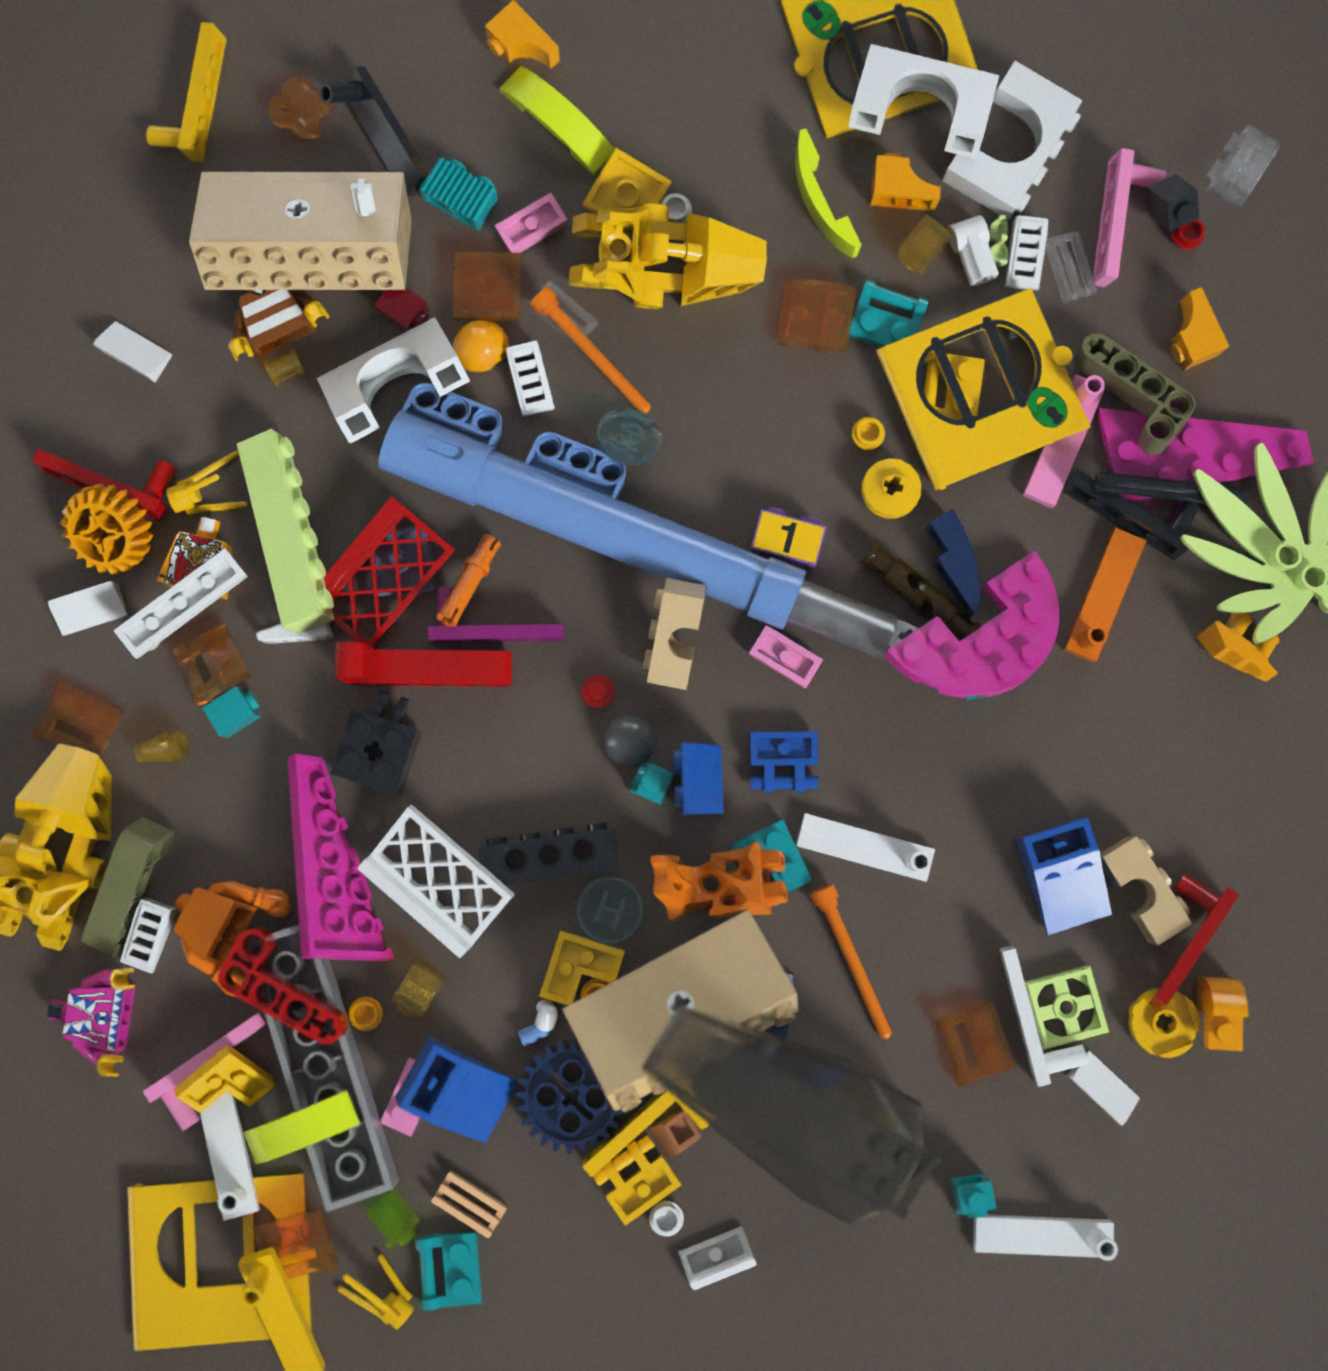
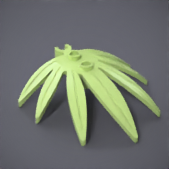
[1180,443,1328,644]

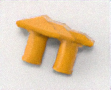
[1196,613,1280,682]

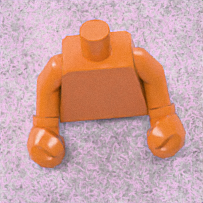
[174,881,292,997]

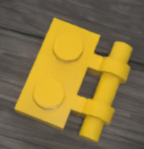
[593,1135,682,1226]

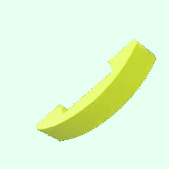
[499,66,614,176]
[796,128,861,258]
[243,1090,360,1164]

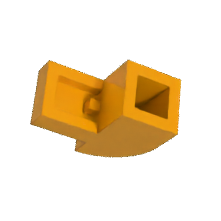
[1196,976,1248,1051]

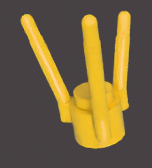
[166,451,247,516]
[337,1254,415,1330]

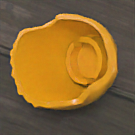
[452,320,509,372]

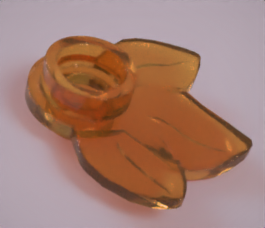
[268,77,334,139]

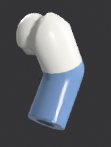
[518,999,558,1047]

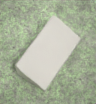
[93,321,172,382]
[48,581,128,636]
[1066,1050,1140,1126]
[678,1226,757,1290]

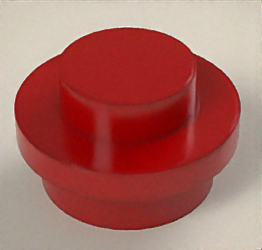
[1171,219,1205,250]
[581,674,615,708]

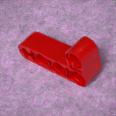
[218,927,348,1044]

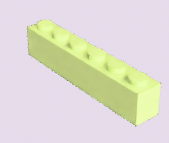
[237,429,334,634]

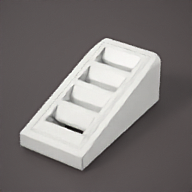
[1005,215,1049,291]
[505,341,555,417]
[256,622,334,644]
[120,897,178,974]

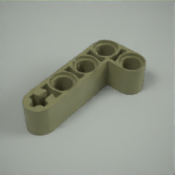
[1076,333,1196,455]
[81,817,175,957]

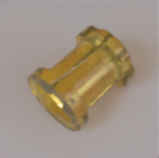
[263,347,306,387]

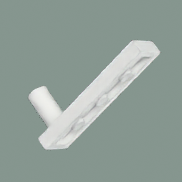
[113,548,248,659]
[796,813,935,882]
[999,945,1088,1087]
[200,1092,260,1221]
[973,1215,1118,1261]

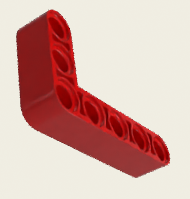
[335,642,512,687]

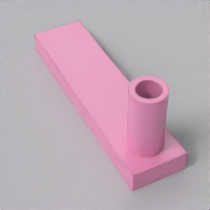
[1092,148,1166,287]
[1022,374,1106,508]
[143,1011,268,1131]

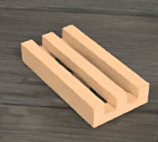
[431,1170,508,1239]

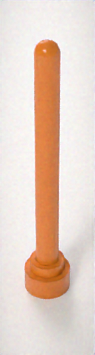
[529,286,650,414]
[809,884,892,1039]

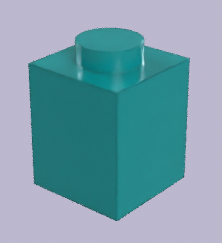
[202,686,262,738]

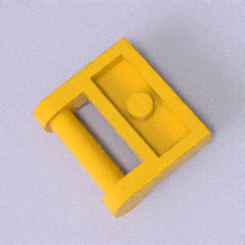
[924,352,985,421]

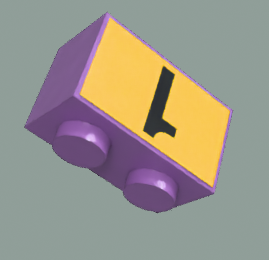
[750,507,826,570]

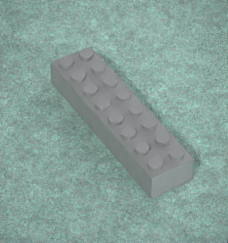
[248,924,399,1212]

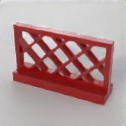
[323,497,456,647]

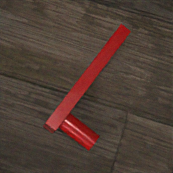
[32,449,177,523]
[1149,873,1239,1011]

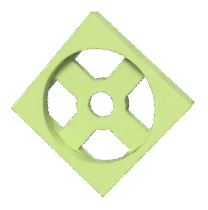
[1025,965,1109,1050]

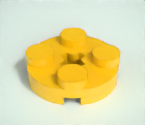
[1128,988,1200,1058]

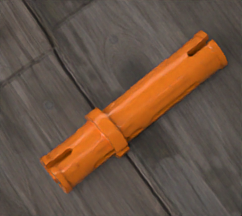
[437,534,501,627]

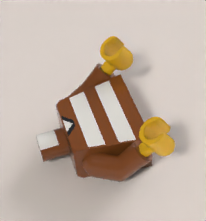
[228,290,330,361]

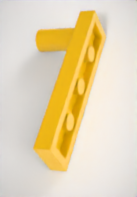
[146,22,227,162]
[582,1075,716,1178]
[238,1247,326,1371]

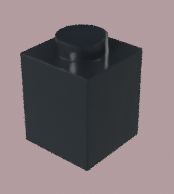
[1147,174,1199,231]

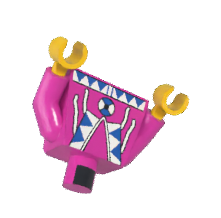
[47,967,136,1076]

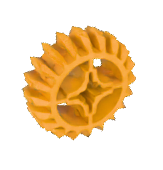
[60,483,154,575]

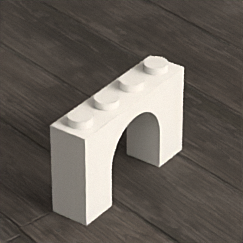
[848,44,999,159]
[942,61,1083,221]
[317,317,470,443]

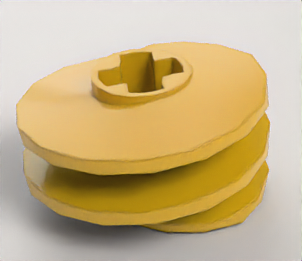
[861,458,922,519]

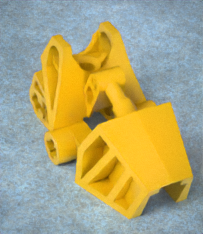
[569,203,767,309]
[0,744,112,951]

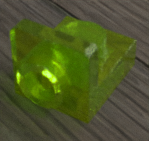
[365,1188,420,1250]

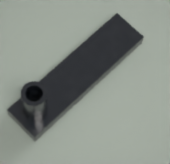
[319,66,429,196]
[1061,470,1200,560]

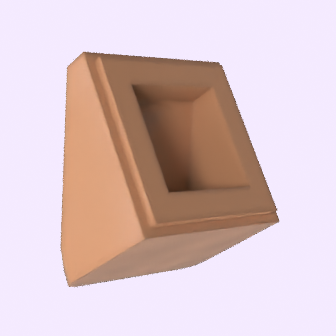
[650,1108,702,1158]

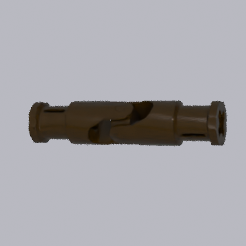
[860,541,982,642]

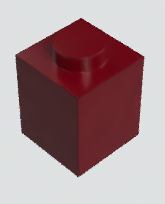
[374,287,430,333]

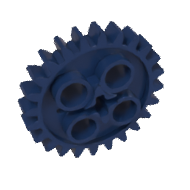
[516,1039,625,1154]

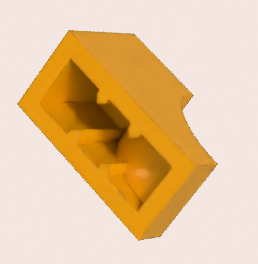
[485,0,560,69]
[870,153,941,211]
[1170,287,1229,371]

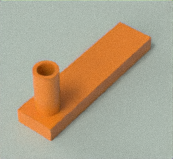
[1063,528,1147,663]

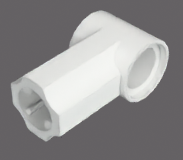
[948,215,999,286]

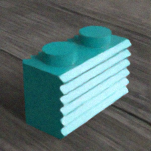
[419,157,498,231]

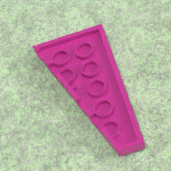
[1096,408,1314,503]
[287,754,394,961]

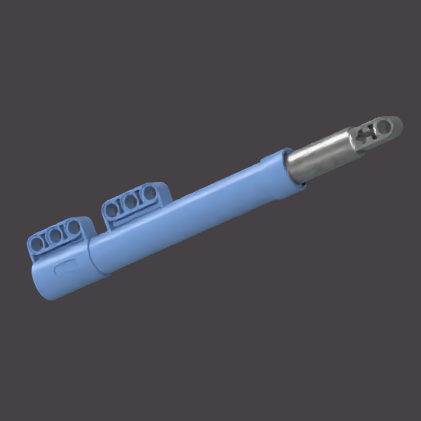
[378,383,919,659]

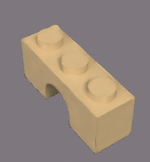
[643,578,707,690]
[1100,836,1192,945]

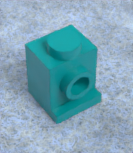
[630,762,674,805]
[950,1173,997,1218]

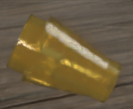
[135,729,189,763]

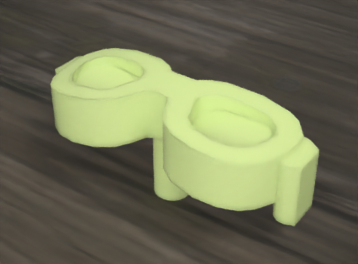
[988,215,1009,266]

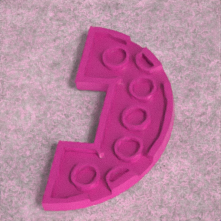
[883,550,1060,698]

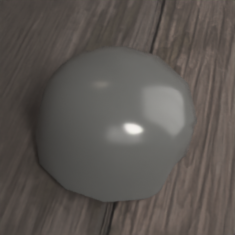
[604,714,654,768]

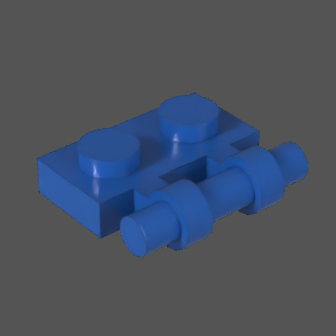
[750,731,818,793]

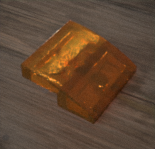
[776,278,857,353]

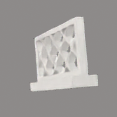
[357,804,515,958]

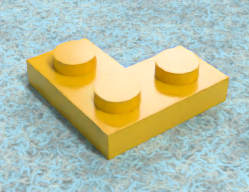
[539,930,625,1006]
[174,1044,276,1113]

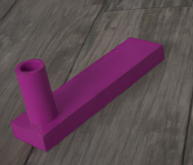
[428,587,565,643]

